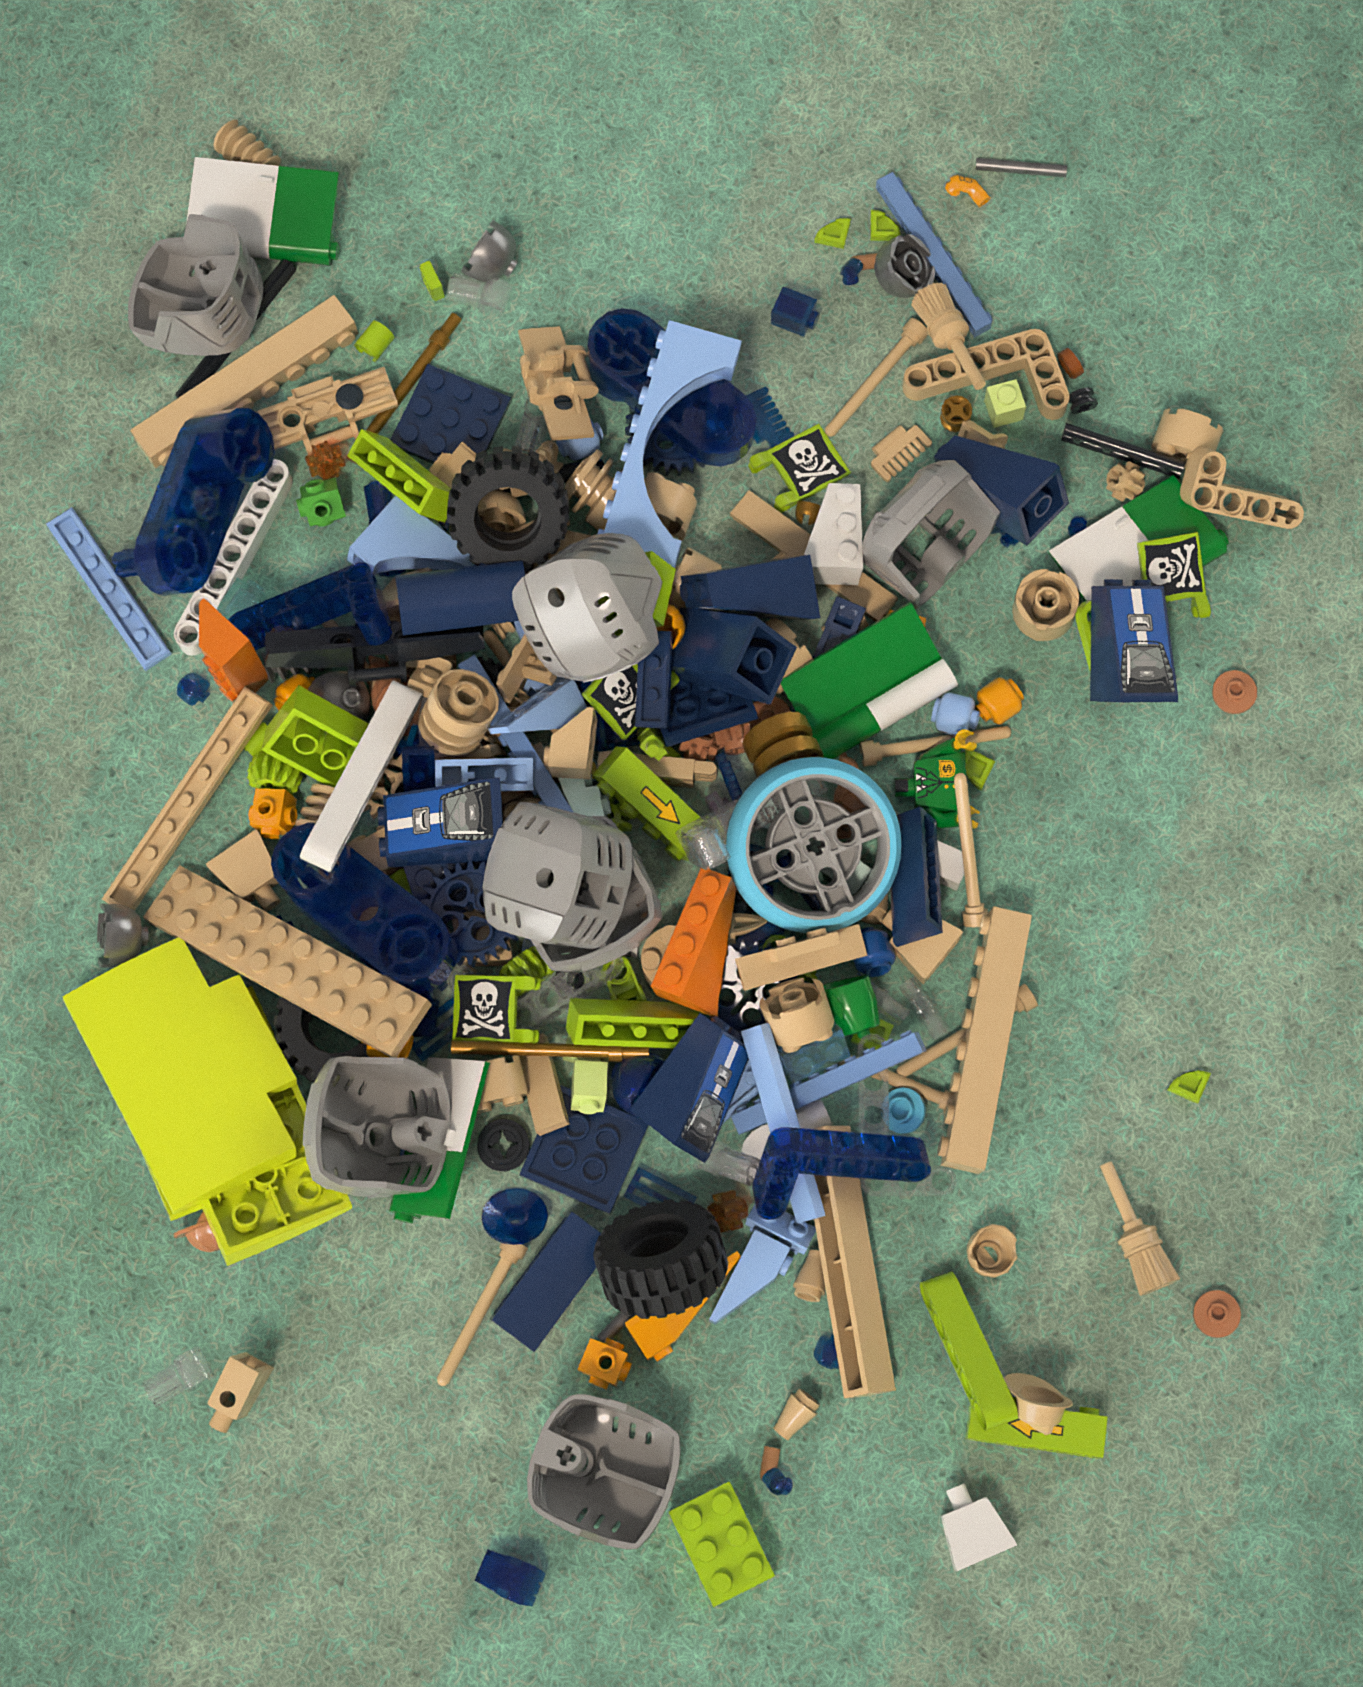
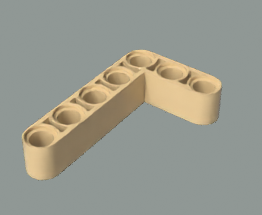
[902,329,1069,420]

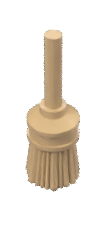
[911,283,986,390]
[1100,1161,1181,1296]

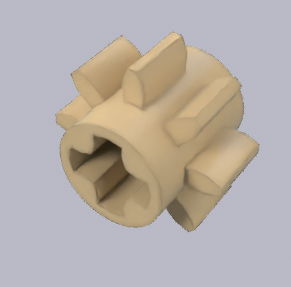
[1106,461,1145,502]

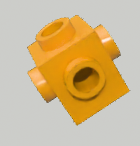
[248,788,298,839]
[577,1338,632,1390]

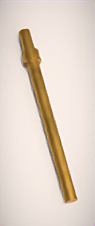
[346,313,462,464]
[451,1041,649,1062]

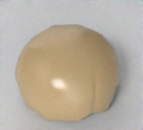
[967,1224,1018,1278]

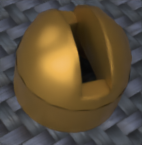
[795,501,821,525]

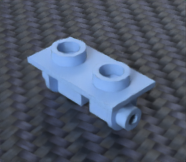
[745,1198,816,1255]

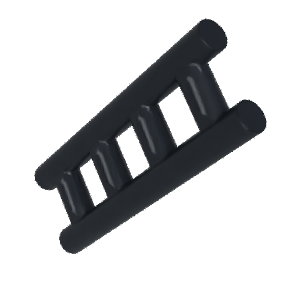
[1061,423,1186,479]

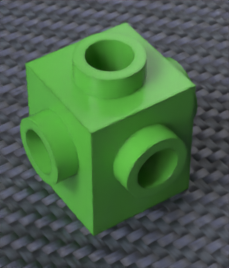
[296,477,346,527]

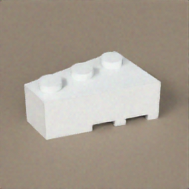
[804,483,863,585]

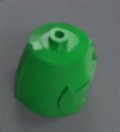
[823,975,880,1039]

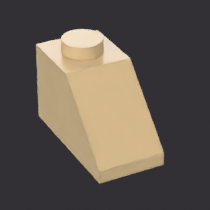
[544,707,598,780]

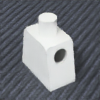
[941,1483,1017,1571]

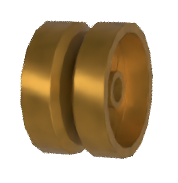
[742,712,824,778]

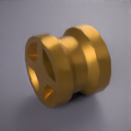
[940,395,972,433]

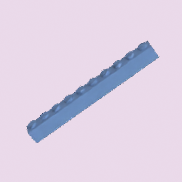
[876,172,993,338]
[458,655,573,812]
[731,1030,927,1135]

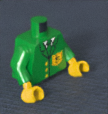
[894,729,980,829]

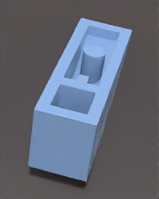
[488,679,587,734]
[435,758,534,792]
[709,1230,793,1325]

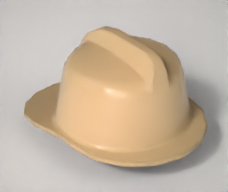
[1004,1373,1073,1435]

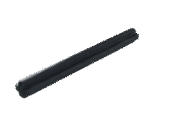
[175,259,296,398]

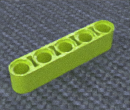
[920,1271,1018,1431]

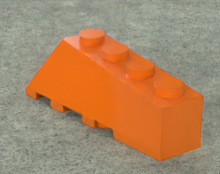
[199,598,269,702]
[651,867,737,1017]

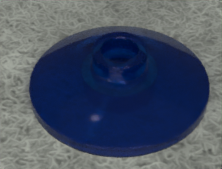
[482,1188,548,1245]

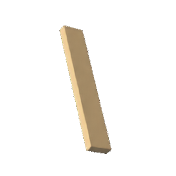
[730,490,898,622]

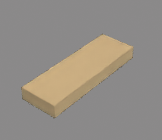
[520,1033,570,1136]

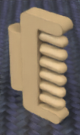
[871,425,932,482]

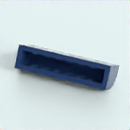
[395,560,525,635]
[890,807,943,947]
[490,1211,601,1352]

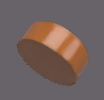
[1057,348,1084,379]

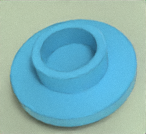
[881,1087,926,1134]

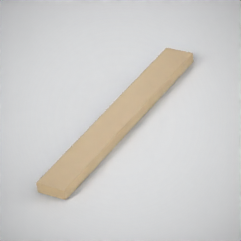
[102,687,273,911]

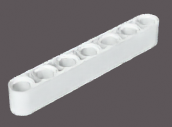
[174,459,293,656]
[300,680,423,872]

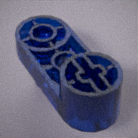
[587,308,757,467]
[111,408,275,596]
[271,823,458,993]

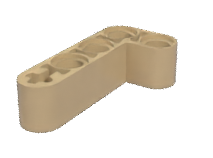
[1180,447,1304,529]

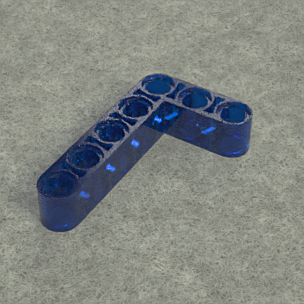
[228,562,392,651]
[752,1127,931,1220]

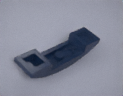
[790,596,867,712]

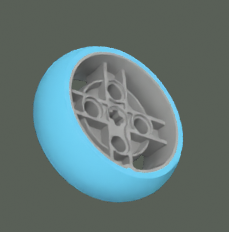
[726,757,902,933]

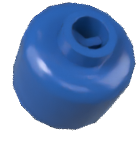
[853,927,896,977]

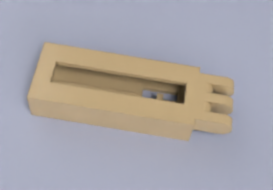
[597,750,717,788]

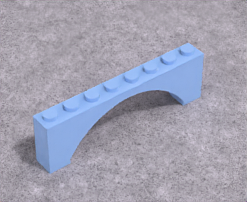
[597,320,742,568]
[347,496,565,698]

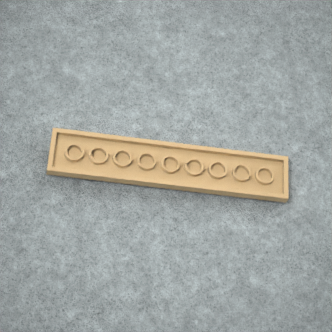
[143,865,432,1058]

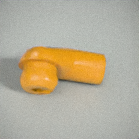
[945,175,991,208]

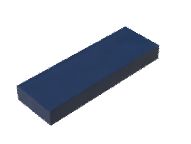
[635,631,673,728]

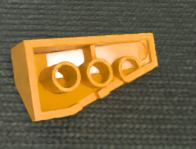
[625,1251,741,1362]

